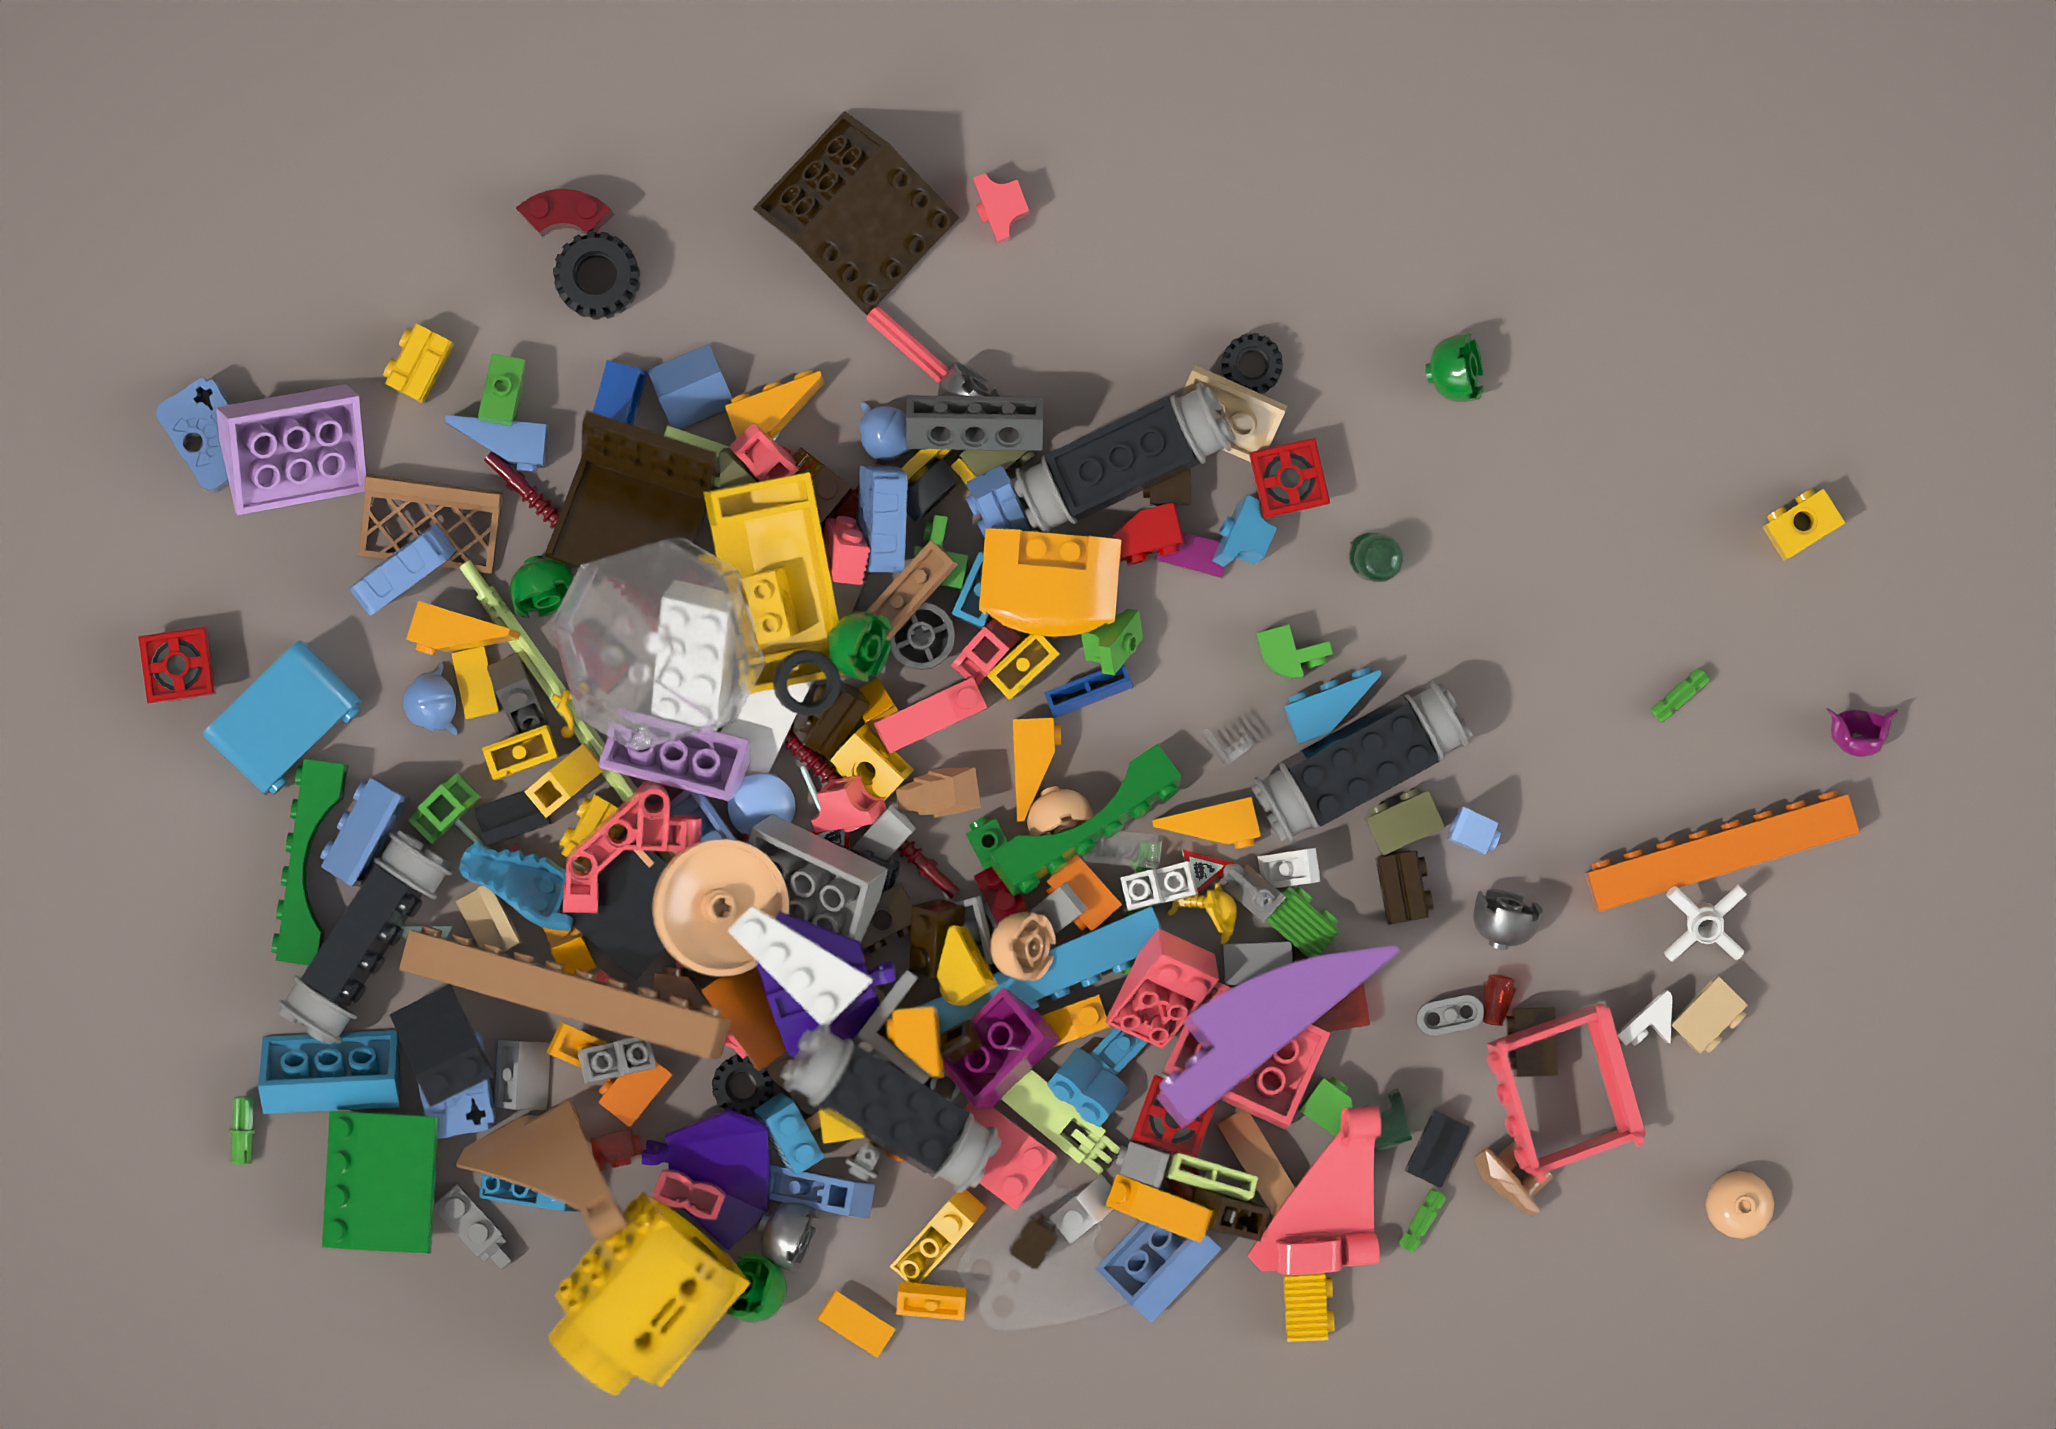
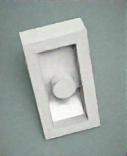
[1257,848,1320,888]
[1617,990,1672,1046]
[1049,1174,1113,1244]

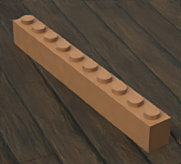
[399,926,731,1059]

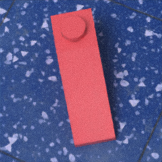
[874,678,987,754]

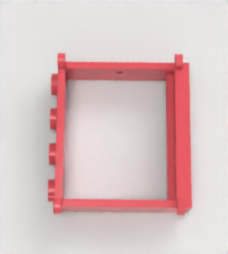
[1487,1003,1646,1183]

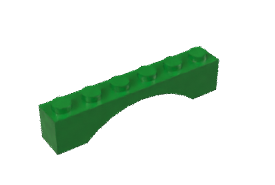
[990,744,1181,896]
[271,759,348,965]

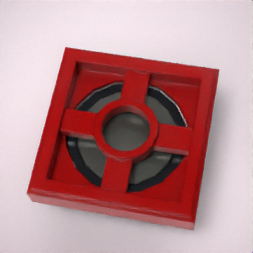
[1249,438,1331,519]
[138,627,216,704]
[1131,1074,1217,1158]

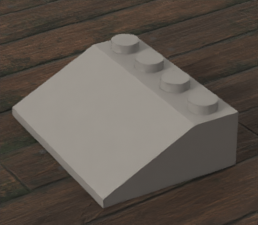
[748,814,888,943]

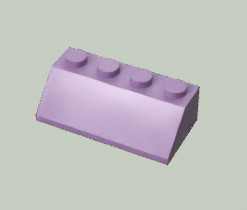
[598,707,750,801]

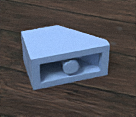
[1446,807,1501,855]

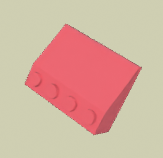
[1162,982,1330,1129]

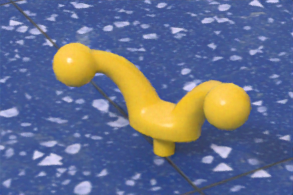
[552,681,591,739]

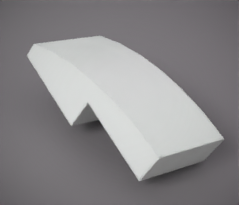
[1120,861,1198,911]

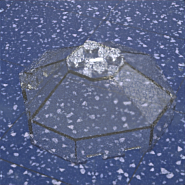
[551,537,765,752]

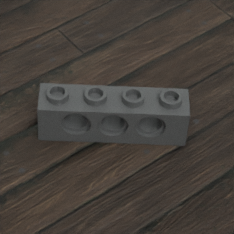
[906,395,1043,451]

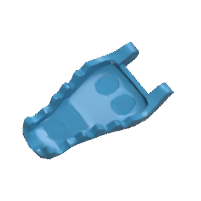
[459,842,573,931]

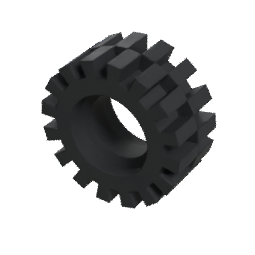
[1221,333,1283,394]
[712,1055,774,1116]

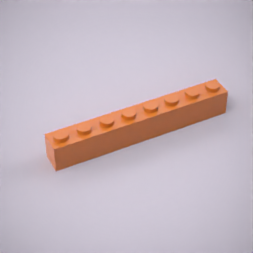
[1585,790,1860,912]

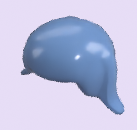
[859,402,911,462]
[403,663,458,735]

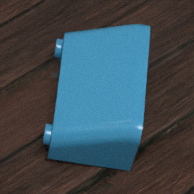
[202,641,363,795]

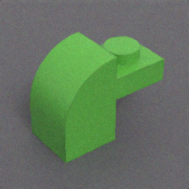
[914,515,969,590]
[1255,624,1333,679]

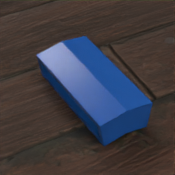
[593,360,648,425]
[1044,664,1133,719]

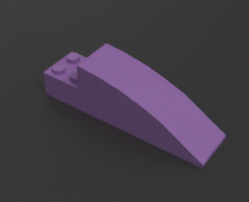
[1156,945,1400,1129]

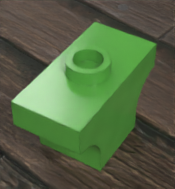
[478,354,526,427]
[1081,608,1143,675]
[408,773,481,844]

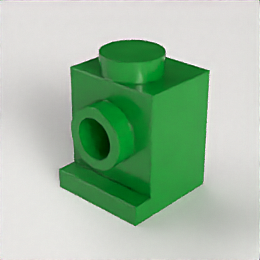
[966,816,1008,870]

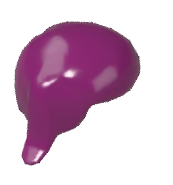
[1826,708,1898,757]

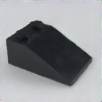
[389,984,496,1107]

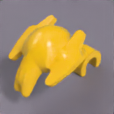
[1167,883,1237,945]

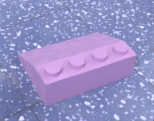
[216,384,366,515]

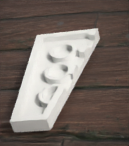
[728,906,874,1025]

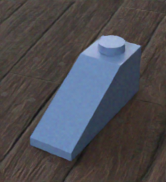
[445,415,549,472]
[769,1165,875,1218]

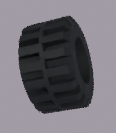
[553,231,640,320]

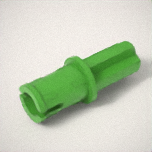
[228,1096,256,1165]

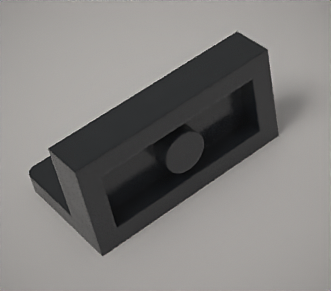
[475,790,551,847]
[1404,1110,1470,1187]

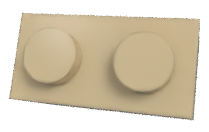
[1671,976,1748,1054]

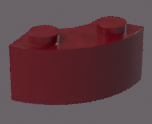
[516,189,614,237]

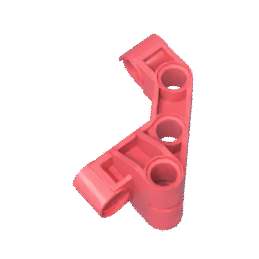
[563,780,702,913]

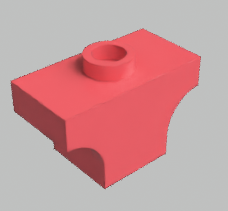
[973,173,1029,245]
[729,423,799,481]
[951,618,1021,687]
[811,775,887,833]

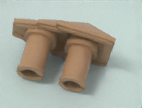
[896,767,981,818]
[1474,1139,1553,1217]

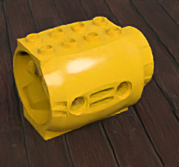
[548,1192,750,1396]

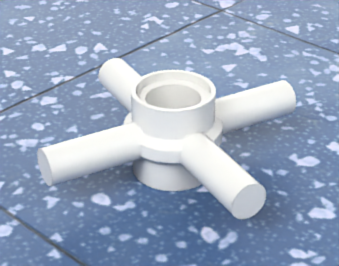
[1664,884,1747,962]

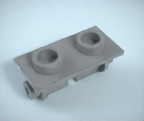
[1223,864,1286,922]
[845,1143,880,1181]

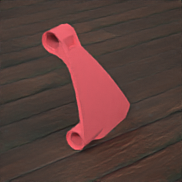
[1247,1106,1381,1275]

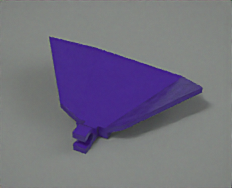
[756,911,896,1058]
[641,1110,771,1251]

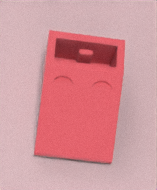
[1106,928,1219,1049]

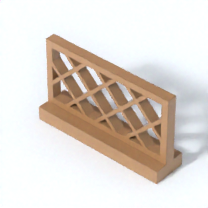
[358,474,504,574]

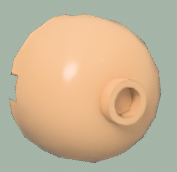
[1027,786,1094,836]
[991,912,1055,981]
[1705,1170,1775,1239]

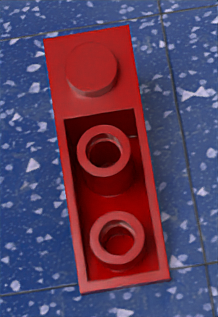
[1111,503,1186,565]

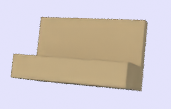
[456,885,523,953]

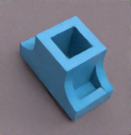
[1212,495,1277,567]

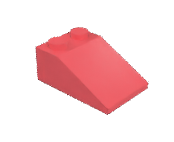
[963,1101,1057,1210]

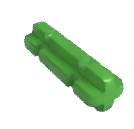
[1651,668,1710,722]
[1399,1189,1446,1252]

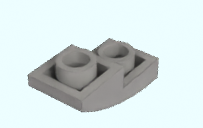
[852,805,916,860]
[1029,882,1087,934]
[577,1037,656,1084]

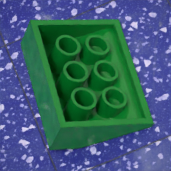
[322,1111,439,1254]

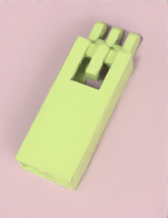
[1001,1069,1120,1175]

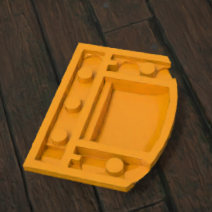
[979,528,1121,637]

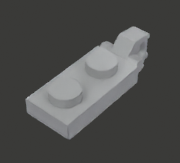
[434,1184,513,1270]

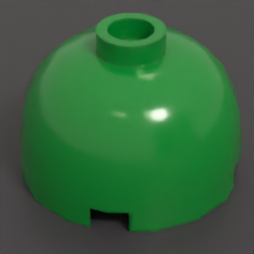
[1425,333,1484,402]
[510,555,580,618]
[828,611,892,682]
[726,1252,787,1323]

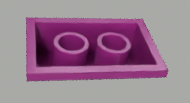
[943,987,1061,1108]

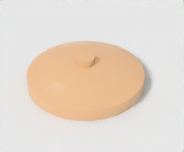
[653,839,789,976]

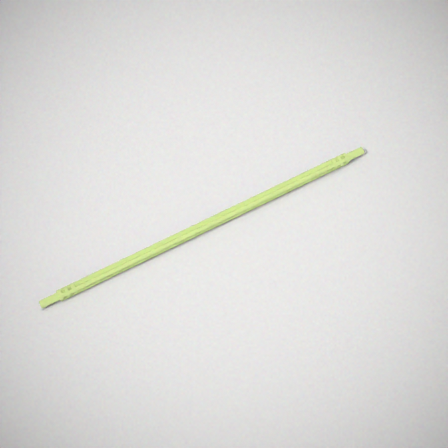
[459,560,679,864]

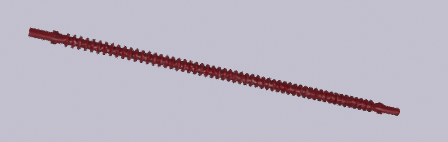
[484,451,960,899]

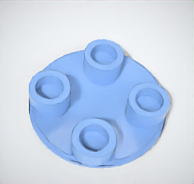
[728,773,795,837]

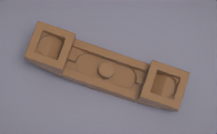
[1217,1110,1295,1217]

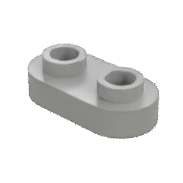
[1416,995,1484,1036]

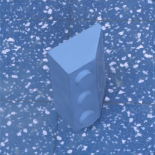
[320,778,409,887]
[1096,1220,1221,1323]

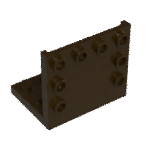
[752,111,959,315]
[545,410,716,595]

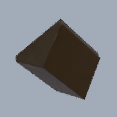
[940,1019,984,1062]

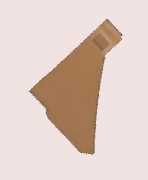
[456,1099,629,1241]

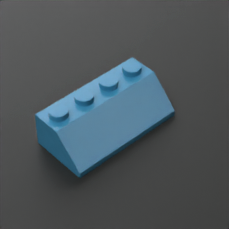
[258,1030,401,1114]

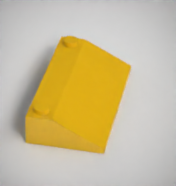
[704,472,844,694]

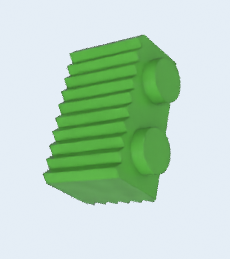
[1265,886,1340,959]

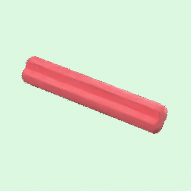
[866,306,949,383]

